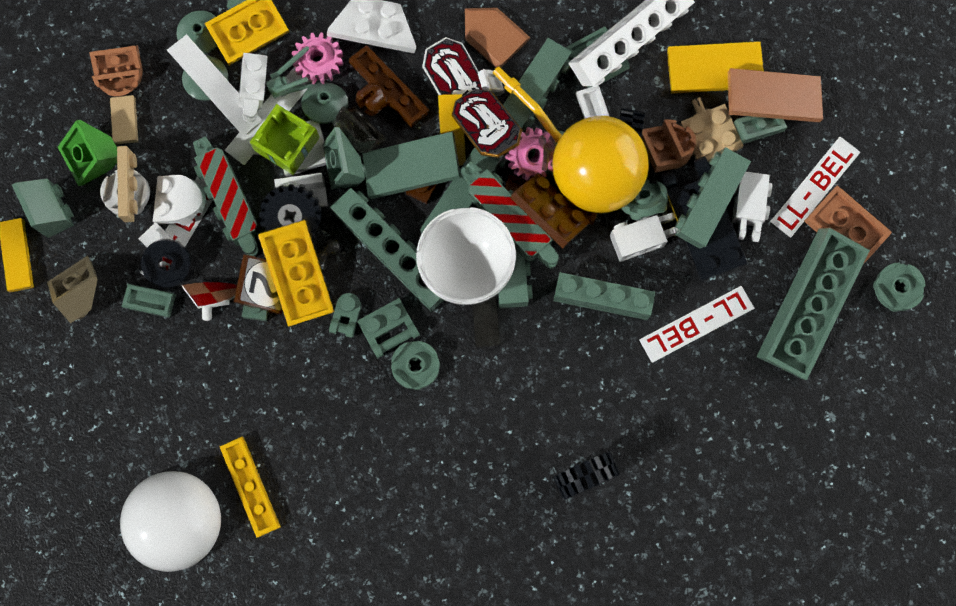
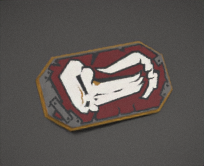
[452,89,522,158]

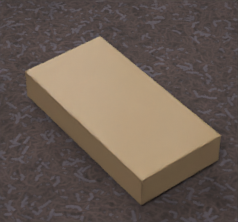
[110,95,138,145]

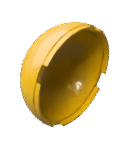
[552,116,648,213]

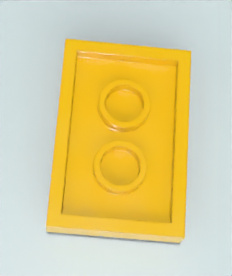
[204,0,289,65]

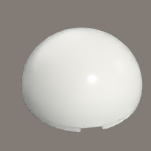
[416,207,516,305]
[120,471,221,572]

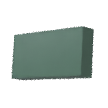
[122,284,176,318]

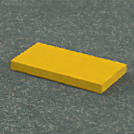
[667,42,764,93]
[258,220,334,327]

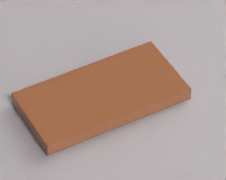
[728,68,823,122]

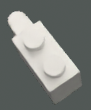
[238,53,267,124]
[731,172,772,242]
[610,213,678,262]

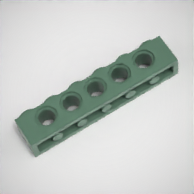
[330,188,444,312]

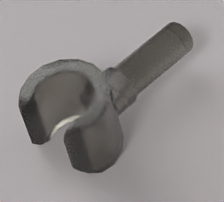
[539,135,556,171]

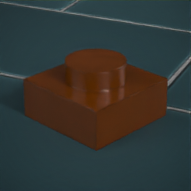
[406,184,438,204]

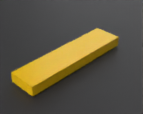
[220,437,281,538]

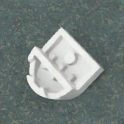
[153,175,206,226]

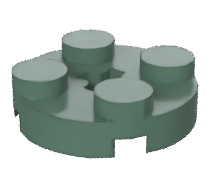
[621,180,668,220]
[873,263,925,312]
[391,341,440,390]

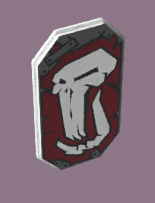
[422,37,482,96]

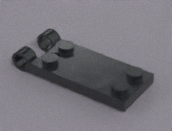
[660,156,747,281]

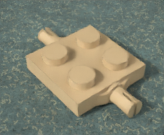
[681,97,744,162]

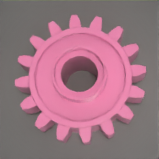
[292,33,343,85]
[505,127,556,180]

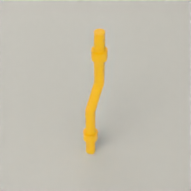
[493,66,562,143]

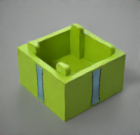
[250,104,320,175]

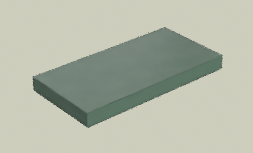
[362,132,461,199]

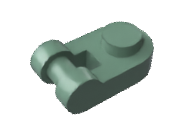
[329,293,361,338]

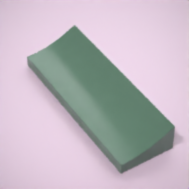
[756,228,870,380]

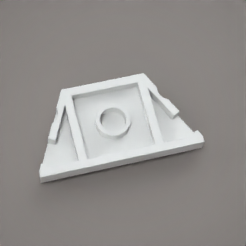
[327,0,416,53]

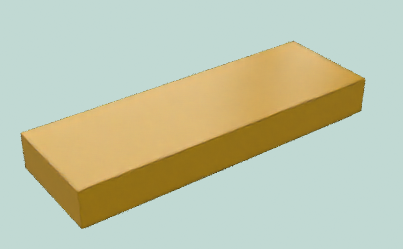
[438,94,466,166]
[0,218,34,292]

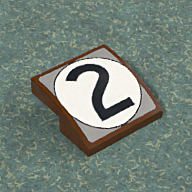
[234,255,282,314]

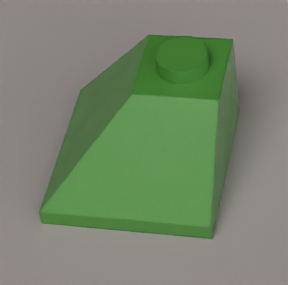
[58,120,117,186]

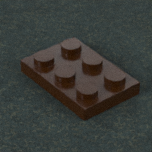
[510,173,590,248]

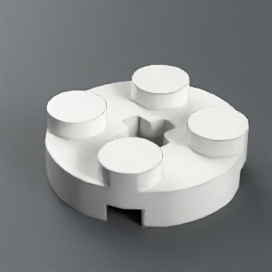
[100,170,150,215]

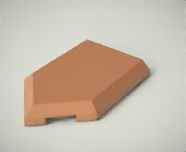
[465,8,530,68]

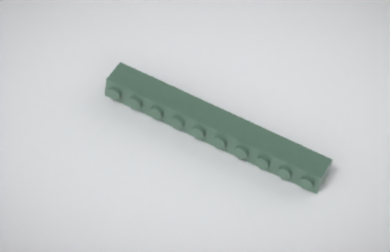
[420,38,572,234]

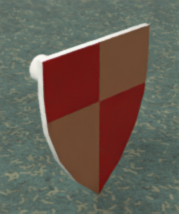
[182,282,237,321]

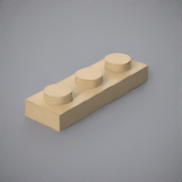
[117,146,138,222]

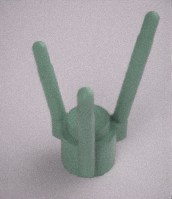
[267,46,321,99]

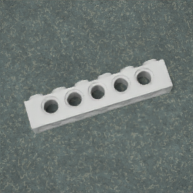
[568,0,695,87]

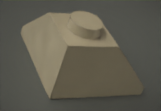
[47,256,98,323]

